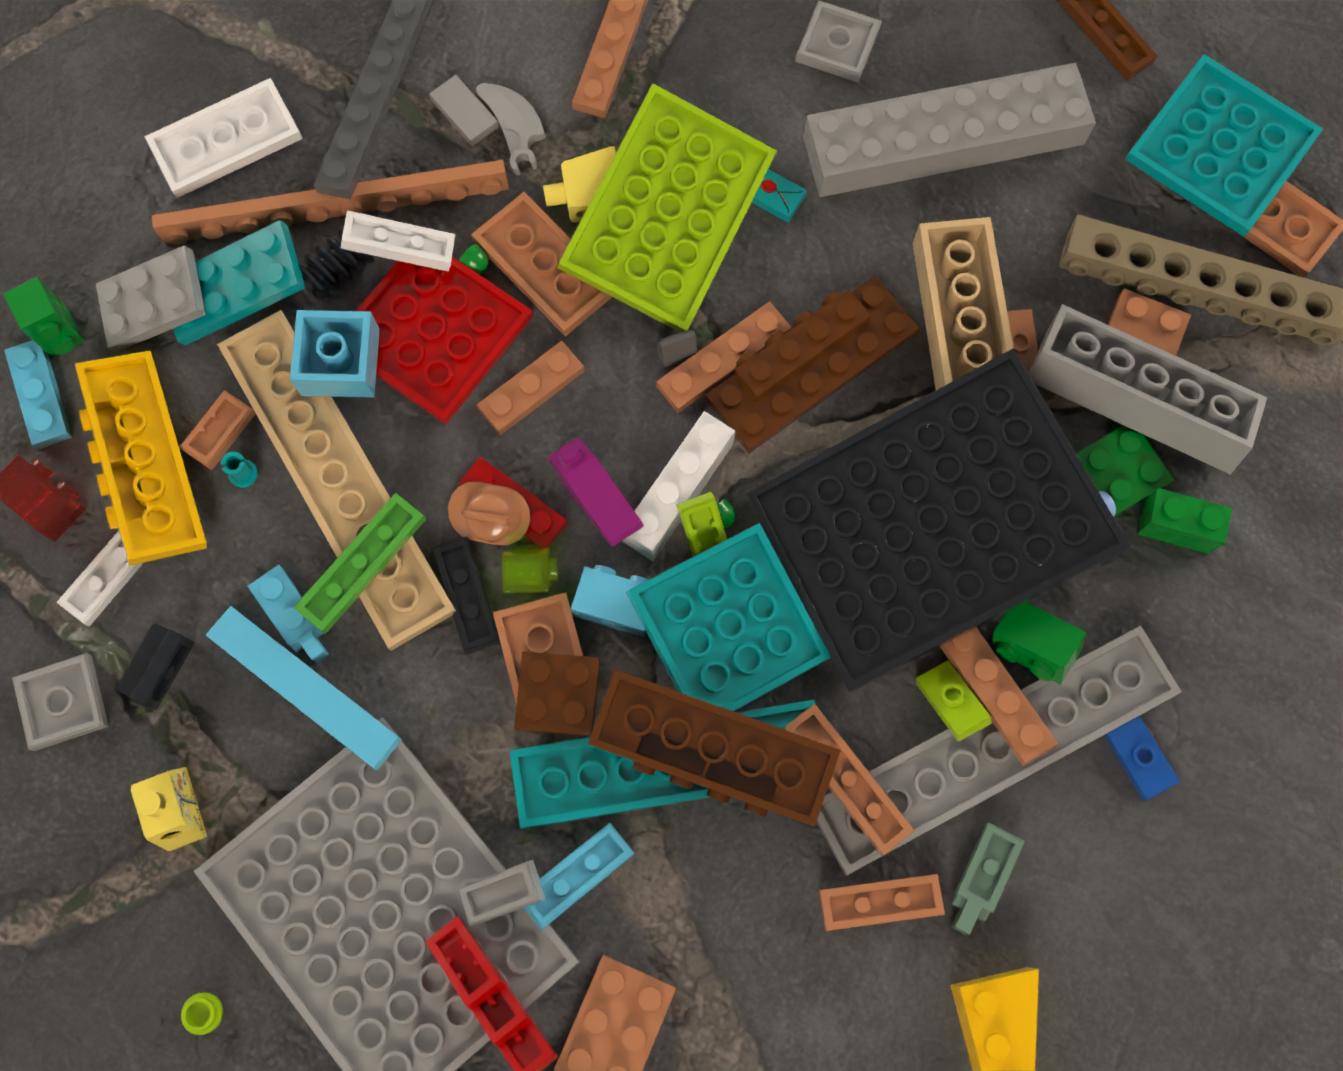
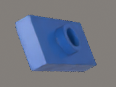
[1103,716,1180,801]

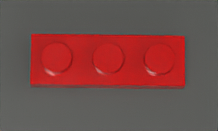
[457,456,568,552]

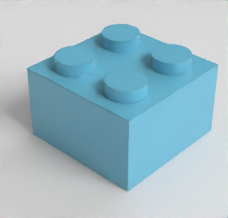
[290,310,380,397]

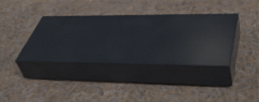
[432,536,500,654]

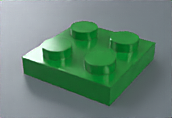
[1076,425,1175,517]

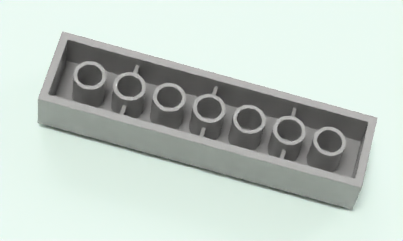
[803,63,1096,197]

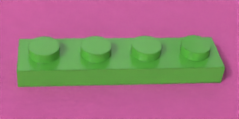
[294,493,426,634]

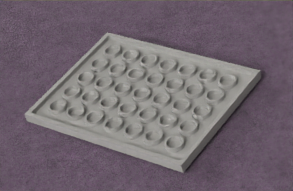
[193,717,580,1071]

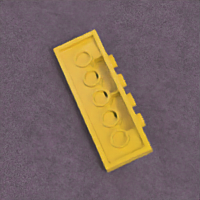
[75,351,207,566]

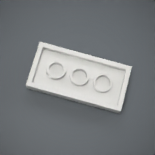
[145,78,303,198]

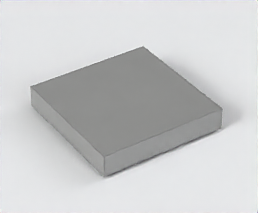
[795,0,882,83]
[12,653,109,751]

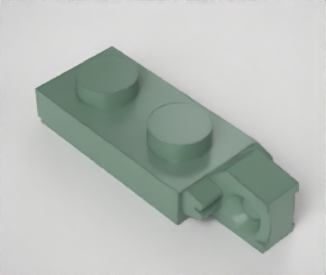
[951,822,1024,935]

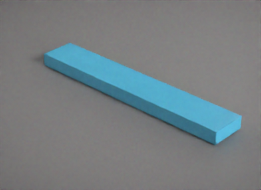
[206,606,402,771]

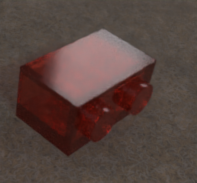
[0,454,86,542]

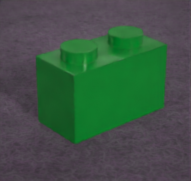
[3,277,84,357]
[1136,488,1232,554]
[992,602,1086,685]

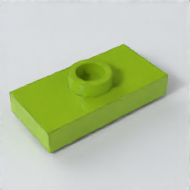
[676,492,727,557]
[916,660,991,742]

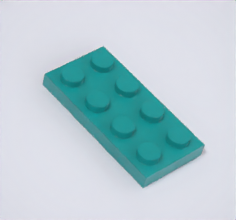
[174,220,305,345]

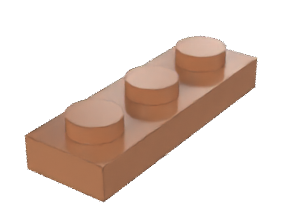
[476,341,585,436]
[819,874,945,931]

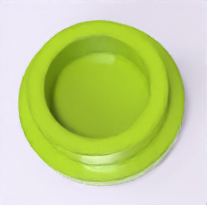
[181,992,223,1035]

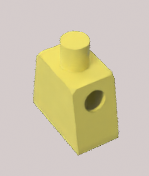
[543,146,616,223]

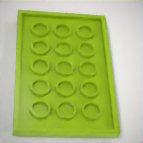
[557,83,777,333]

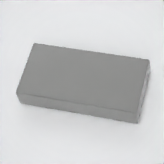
[429,75,499,147]
[458,860,546,927]

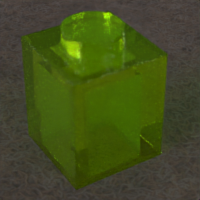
[502,548,558,593]

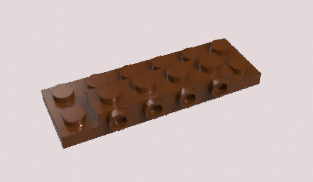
[705,276,920,454]
[588,669,841,827]

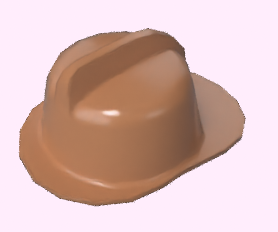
[448,482,531,545]

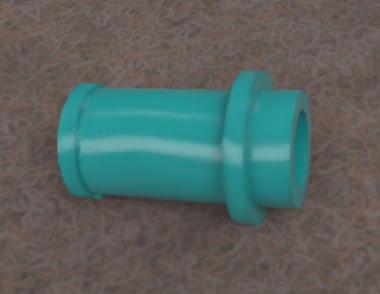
[221,451,258,488]

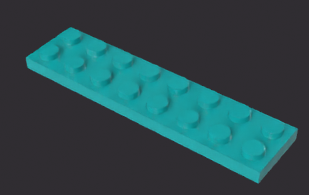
[509,700,815,829]

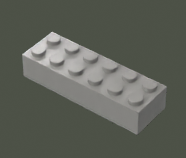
[1028,304,1267,474]

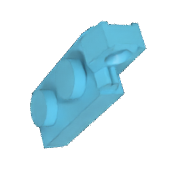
[248,565,329,663]

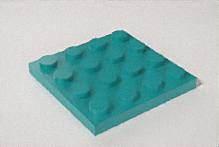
[1125,54,1323,237]
[626,523,831,711]

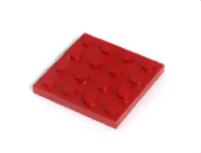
[356,256,533,425]

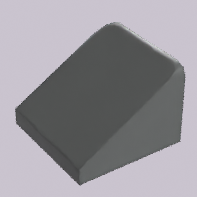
[656,330,697,369]

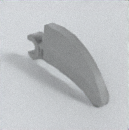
[476,83,546,176]

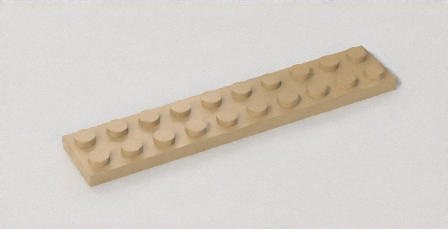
[217,310,456,651]

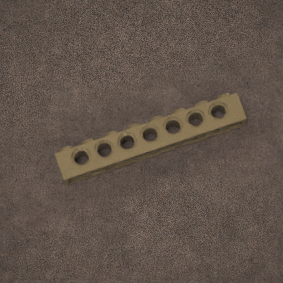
[1058,214,1343,345]

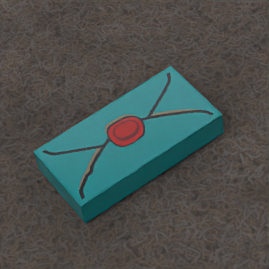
[751,169,807,223]

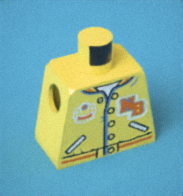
[131,767,207,851]

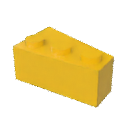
[950,967,1039,1071]

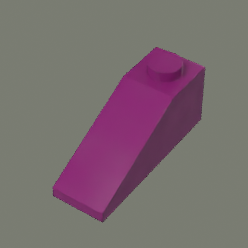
[548,437,644,547]

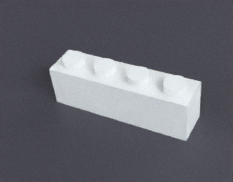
[622,411,735,561]

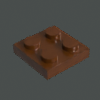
[514,652,600,736]

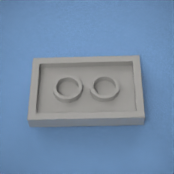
[96,245,206,352]

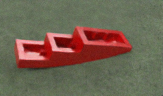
[425,916,558,1071]

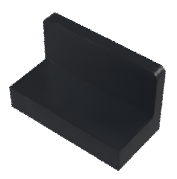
[116,623,195,710]

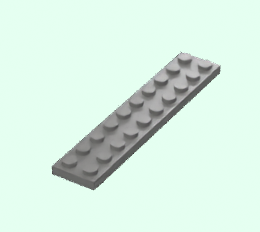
[817,625,1182,876]

